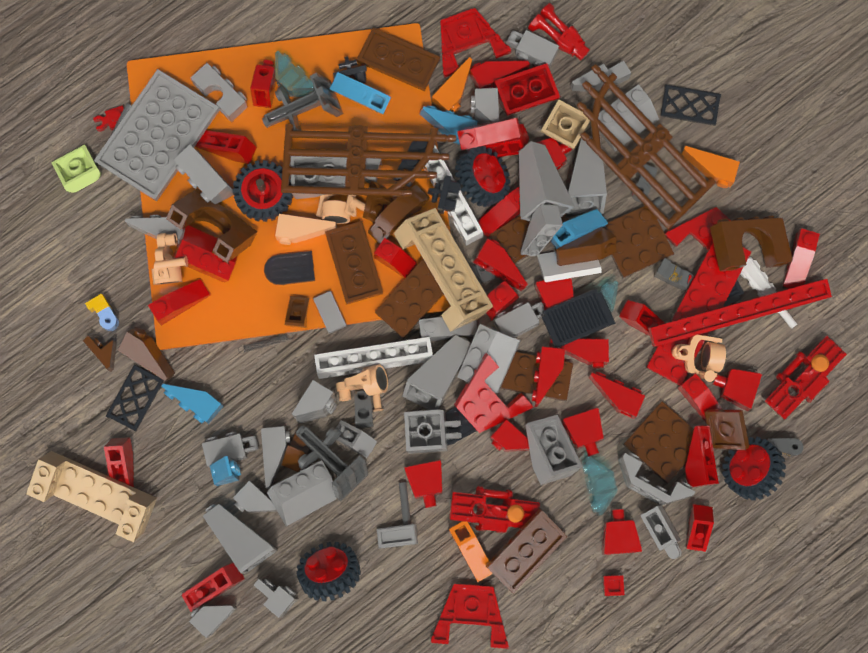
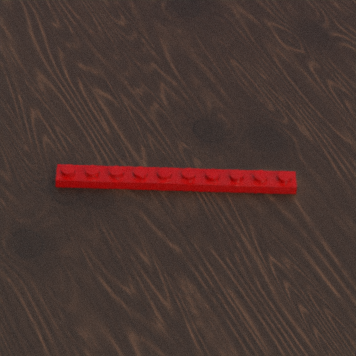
[648,279,832,347]

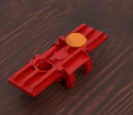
[764,336,847,420]
[449,486,540,533]

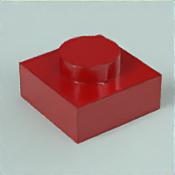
[603,575,625,596]

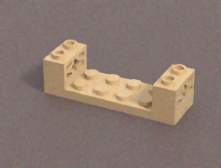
[393,208,493,332]
[26,451,157,542]

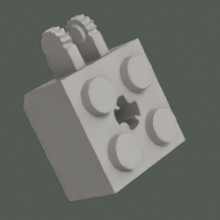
[404,410,462,454]

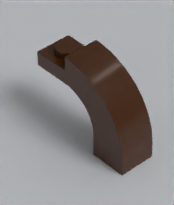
[368,185,430,244]

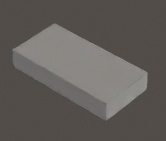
[313,291,346,334]
[377,524,418,549]

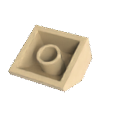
[541,100,590,149]

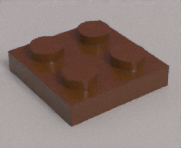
[705,409,749,450]

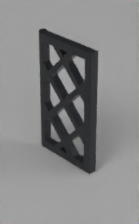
[661,84,721,126]
[106,365,164,431]

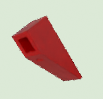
[532,347,565,407]
[589,372,645,419]

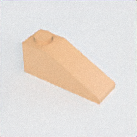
[275,214,337,245]

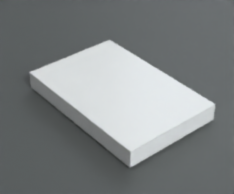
[537,252,601,282]

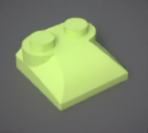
[51,144,101,193]

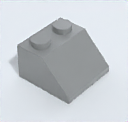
[470,88,499,124]

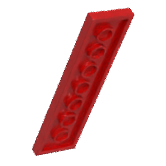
[646,242,751,386]

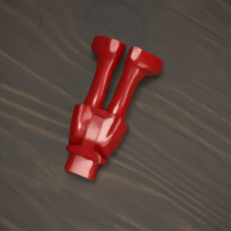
[528,3,590,61]

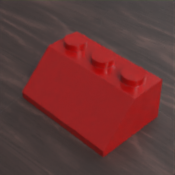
[494,63,560,116]
[172,225,237,283]

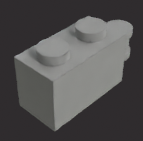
[506,30,559,68]
[494,302,545,338]
[202,432,259,468]
[640,505,682,559]

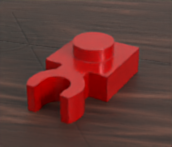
[93,105,124,132]

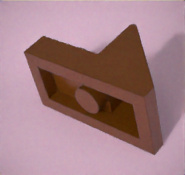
[363,181,393,223]
[285,296,309,328]
[83,335,117,372]
[282,429,310,472]

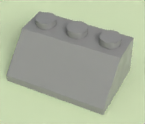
[598,84,659,152]
[173,144,234,204]
[457,324,521,394]
[292,380,337,423]
[267,460,336,527]

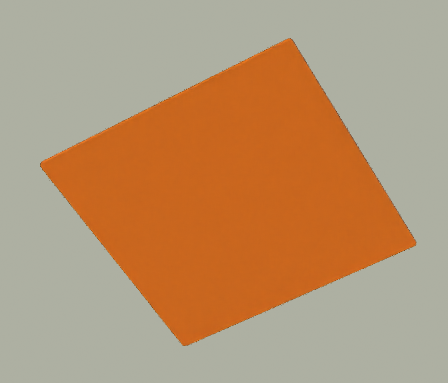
[127,23,451,350]

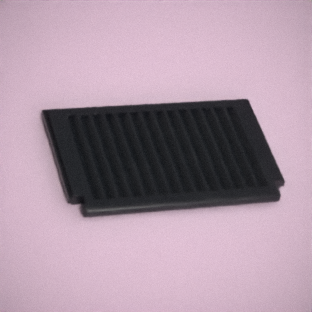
[542,288,616,348]

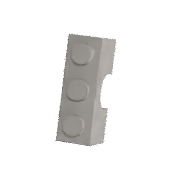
[191,63,247,122]

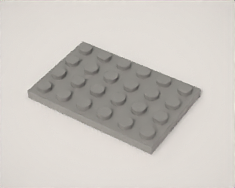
[94,69,220,201]

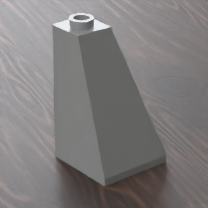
[566,136,607,216]
[519,141,574,221]
[402,335,471,410]
[203,504,277,574]

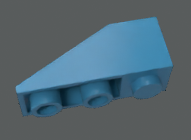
[330,72,391,114]
[420,106,478,144]
[551,209,608,249]
[162,384,224,424]
[210,456,241,486]

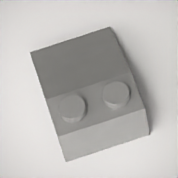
[290,156,347,199]
[526,415,582,485]

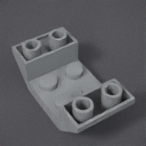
[618,452,695,506]

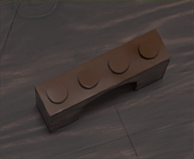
[166,189,258,263]
[710,216,793,271]

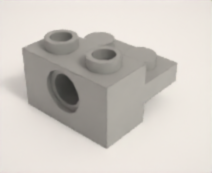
[254,579,298,618]

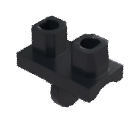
[333,56,367,83]
[428,175,461,214]

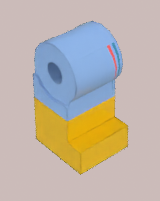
[85,294,119,331]

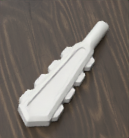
[740,257,797,329]

